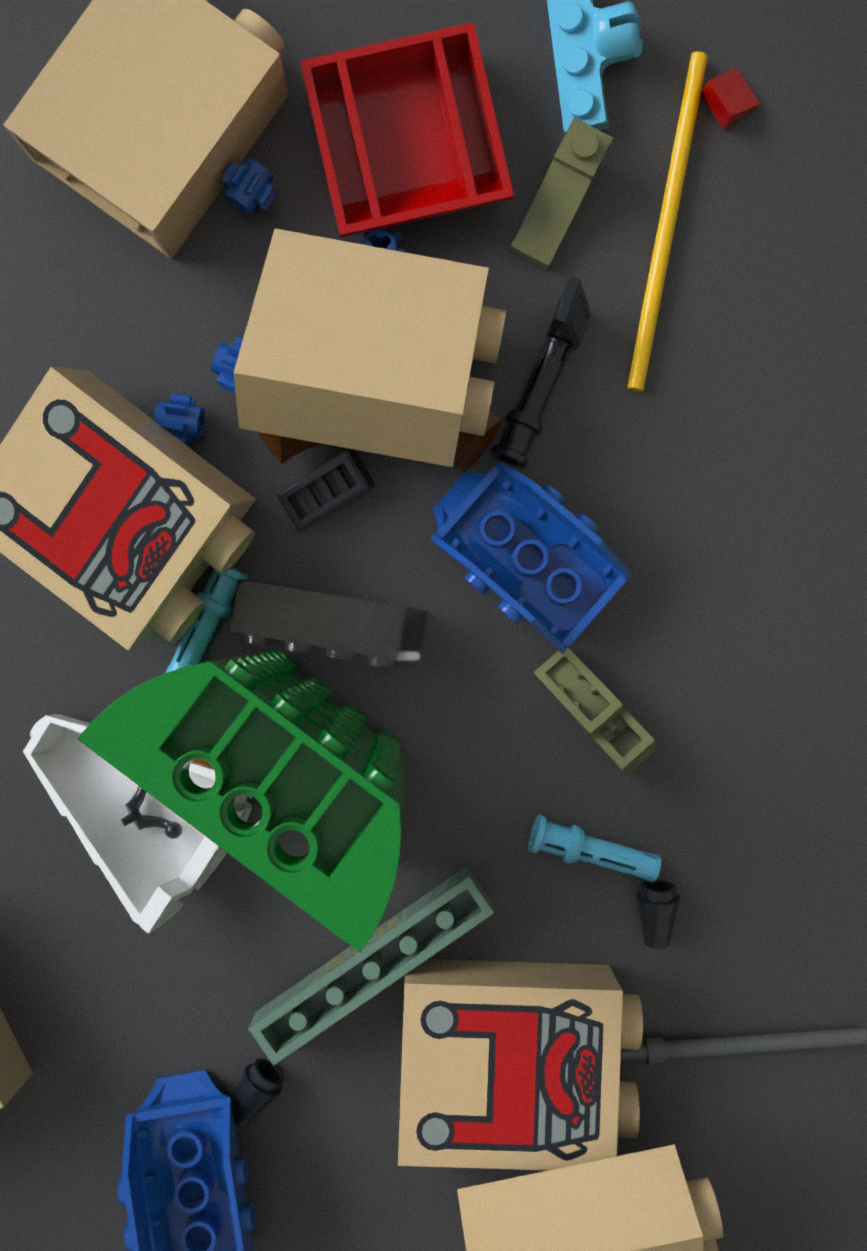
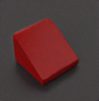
[701,68,760,130]

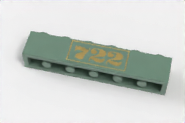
[248,866,494,1066]

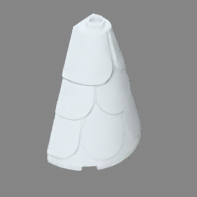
[23,714,253,934]

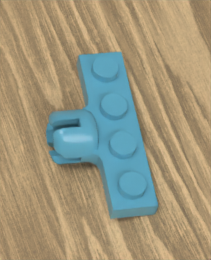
[547,0,643,134]

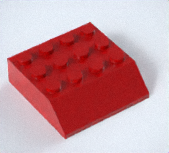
[300,22,514,238]

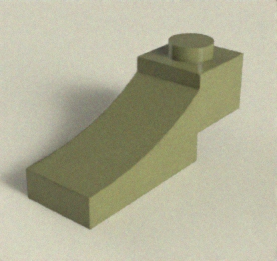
[510,117,613,271]
[533,648,658,776]

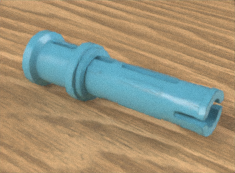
[165,567,248,673]
[528,815,661,882]

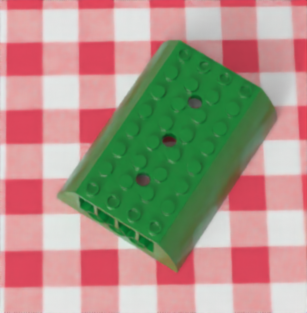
[77,650,406,953]

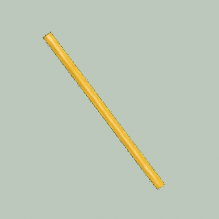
[627,51,708,392]

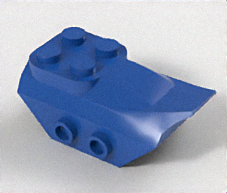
[431,461,632,654]
[118,1070,256,1251]

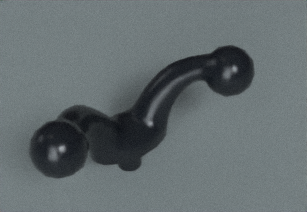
[121,786,182,839]

